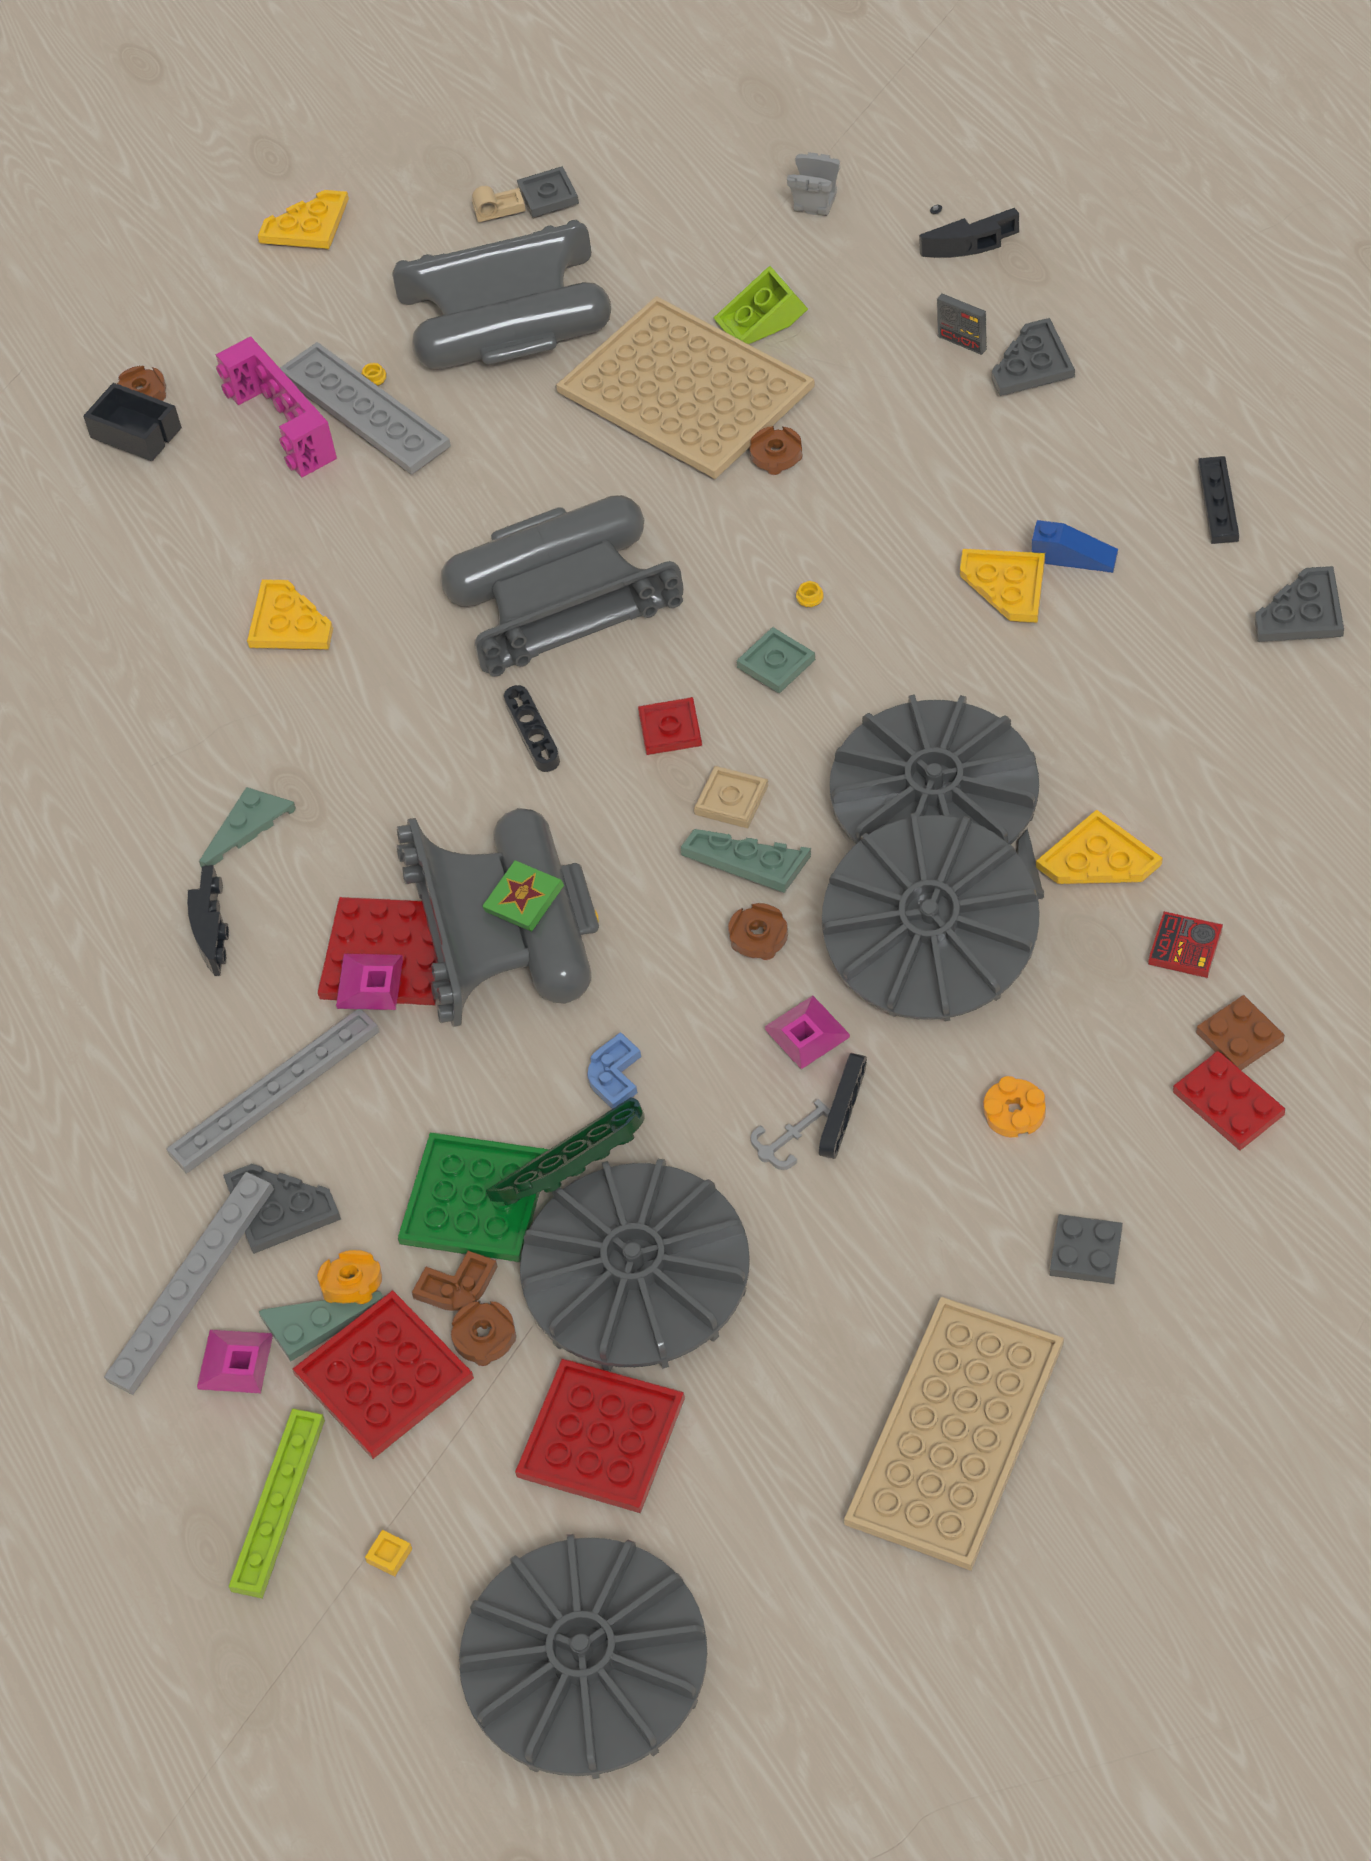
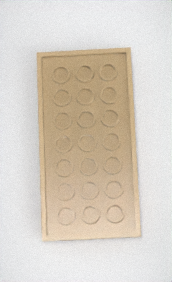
[844,1297,1064,1571]

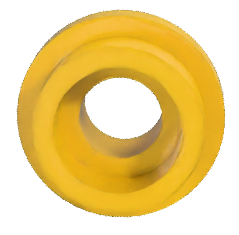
[361,363,387,386]
[796,581,824,607]

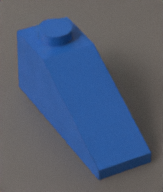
[1032,520,1118,573]

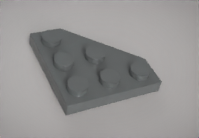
[992,318,1075,396]
[1255,566,1344,642]
[223,1164,341,1254]

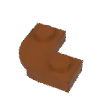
[412,1251,498,1311]

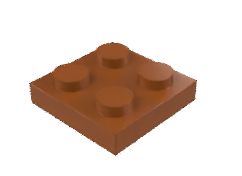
[1196,995,1285,1070]

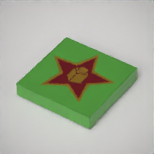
[482,860,564,932]

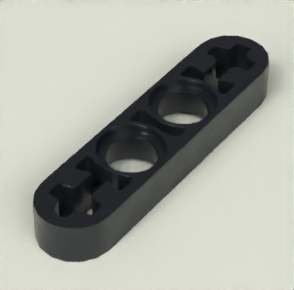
[504,685,560,772]
[819,1053,867,1159]

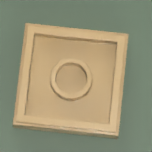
[694,766,769,828]

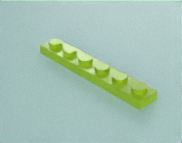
[229,1408,325,1599]

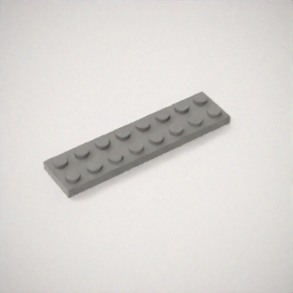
[280,342,451,474]

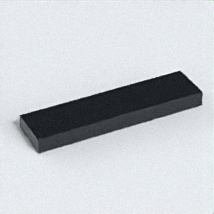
[1198,456,1239,544]

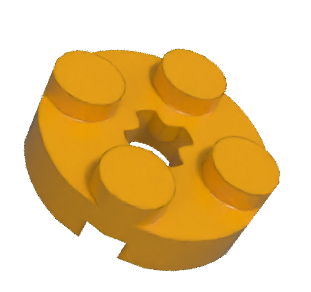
[983,1076,1046,1138]
[317,1250,382,1304]

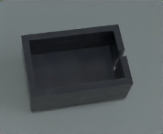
[83,382,182,461]

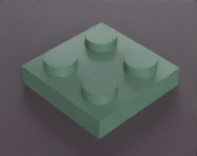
[736,627,816,694]

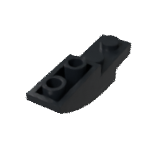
[919,207,1019,258]
[187,865,229,976]

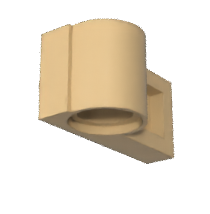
[472,186,526,223]

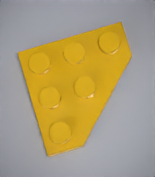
[258,190,349,249]
[960,549,1045,623]
[247,579,333,650]
[1036,809,1163,884]

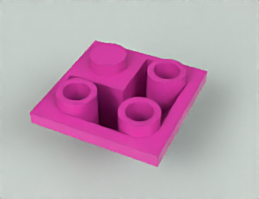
[336,954,403,1010]
[765,995,850,1069]
[197,1330,273,1394]

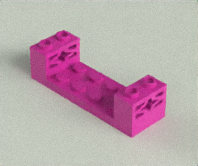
[215,336,337,478]

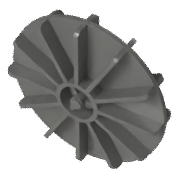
[830,694,1039,844]
[822,813,1040,1021]
[520,1158,750,1371]
[459,1534,708,1779]

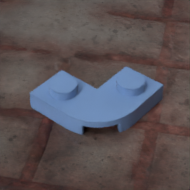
[588,1032,641,1109]

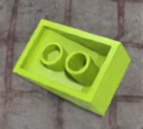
[713,266,808,344]

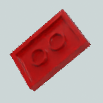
[1173,1051,1285,1151]

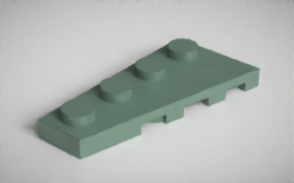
[681,829,811,893]

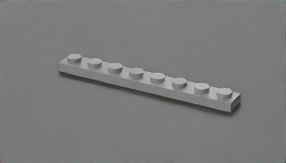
[166,1009,379,1174]
[104,1172,274,1395]

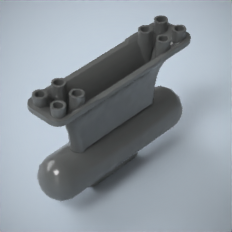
[392,220,611,370]
[440,495,684,677]
[397,808,599,1027]

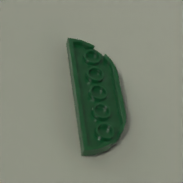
[486,1097,645,1205]

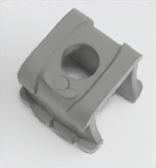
[787,152,840,215]

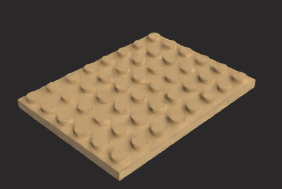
[556,296,815,479]

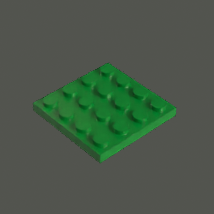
[398,1132,549,1262]

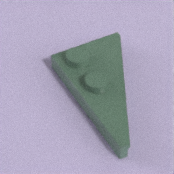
[199,787,296,868]
[259,1291,384,1362]

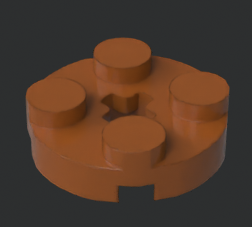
[117,366,166,401]
[750,426,803,475]
[728,903,788,960]
[451,1301,516,1366]

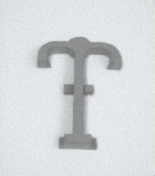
[751,1099,830,1170]

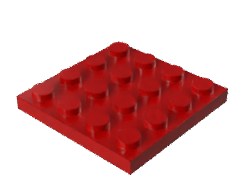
[318,897,438,1006]
[292,1290,474,1459]
[515,1359,685,1513]

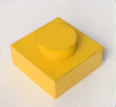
[365,1530,412,1577]

